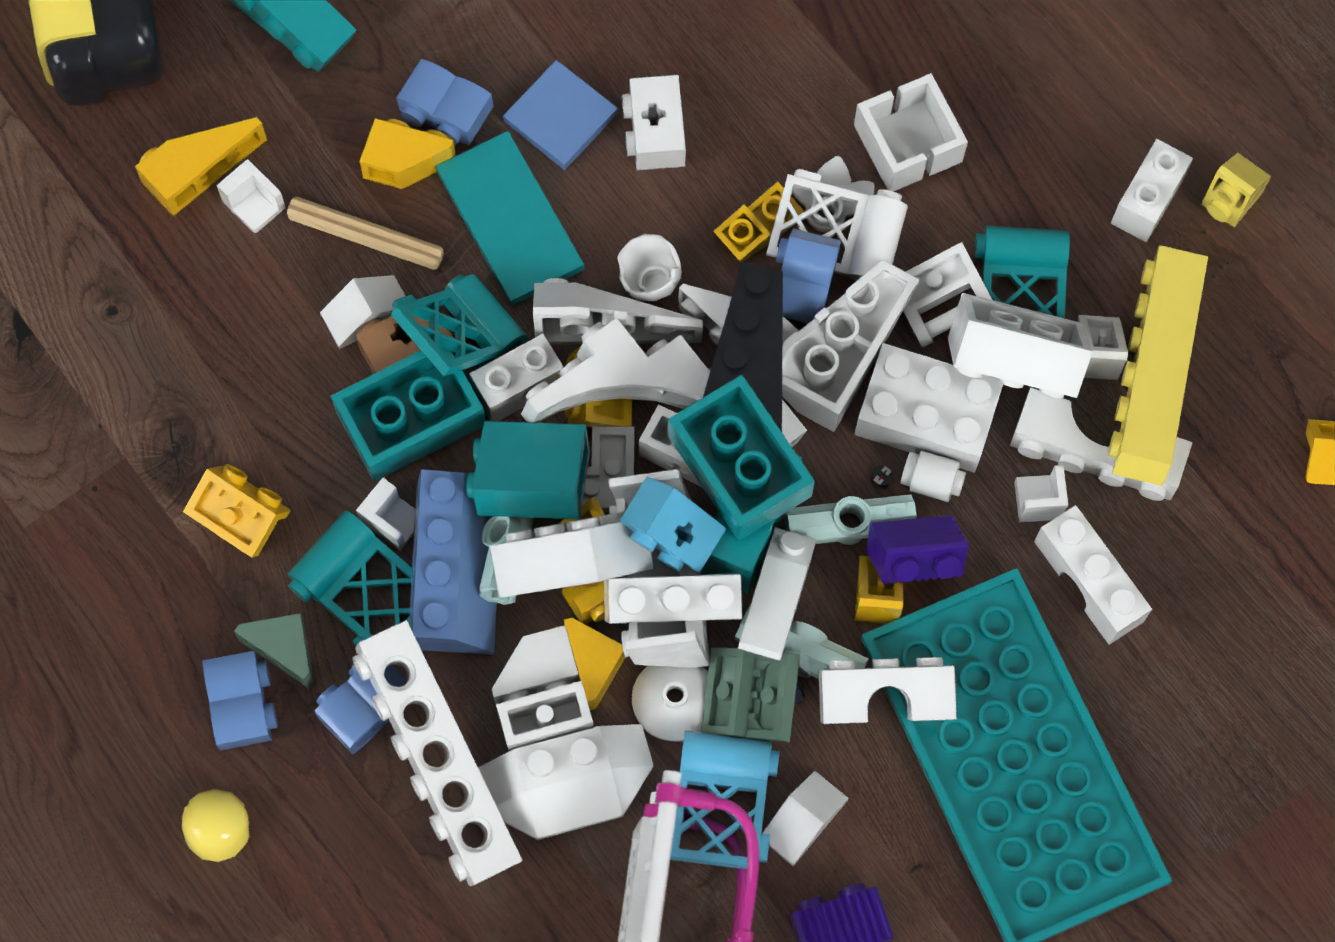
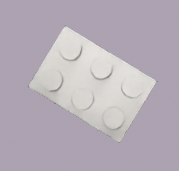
[948,293,1093,399]
[854,343,1003,473]
[490,512,654,598]

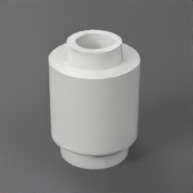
[901,450,966,502]

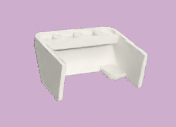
[609,469,710,668]

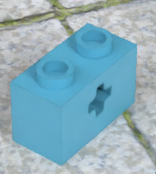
[619,476,727,573]

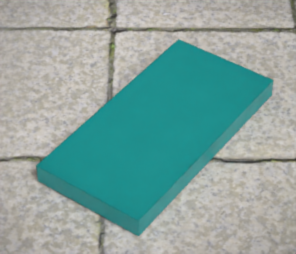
[435,131,584,306]

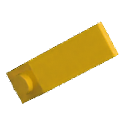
[135,117,267,216]

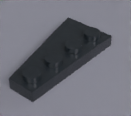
[703,262,783,432]

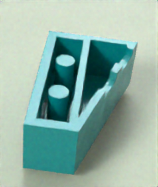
[228,0,357,73]

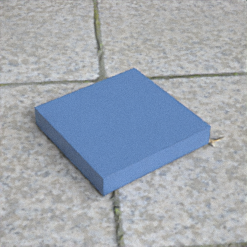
[503,60,618,170]

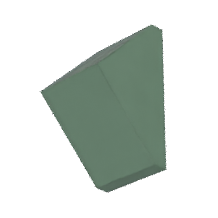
[234,613,314,689]

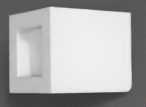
[217,159,286,233]
[1014,465,1068,523]
[356,478,415,551]

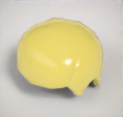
[182,789,249,862]

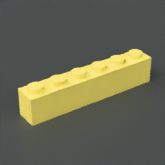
[1108,245,1208,486]

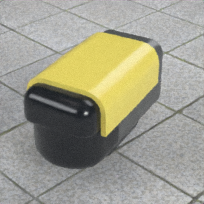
[28,0,164,106]

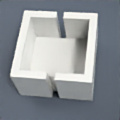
[854,73,968,191]

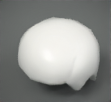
[617,234,682,301]

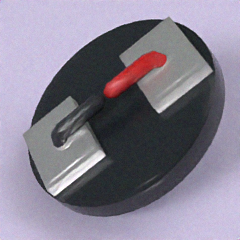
[872,466,893,486]

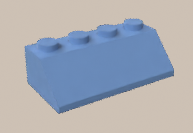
[409,469,497,655]

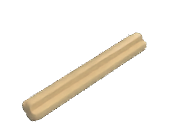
[287,197,444,270]

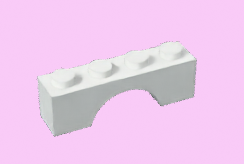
[1010,387,1193,501]

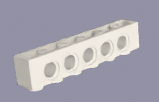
[352,620,523,886]

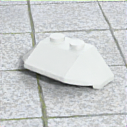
[478,724,654,840]

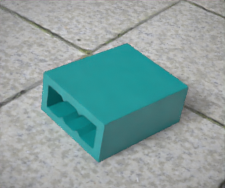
[467,421,590,519]

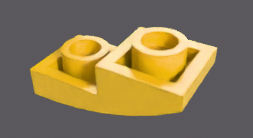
[713,182,805,263]

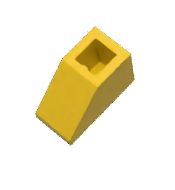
[360,118,456,189]

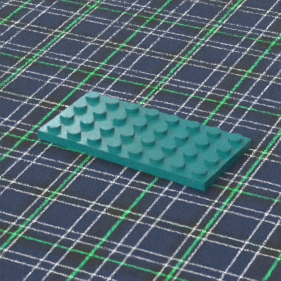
[861,568,1172,942]

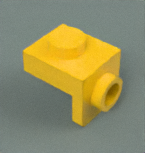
[562,581,605,625]

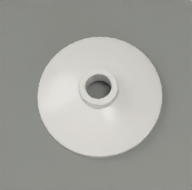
[632,666,708,742]

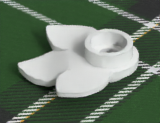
[793,156,874,232]

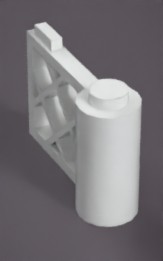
[767,169,908,281]

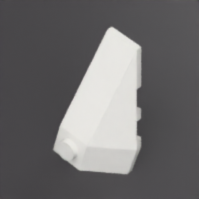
[782,260,919,432]
[533,278,703,345]

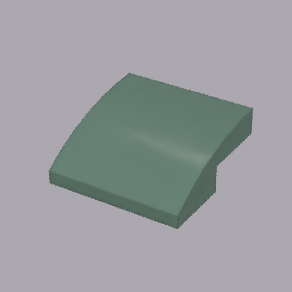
[701,648,800,742]

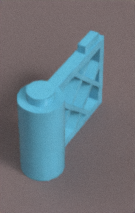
[670,730,780,869]

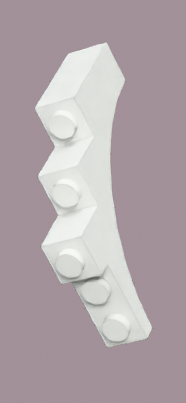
[521,318,807,447]

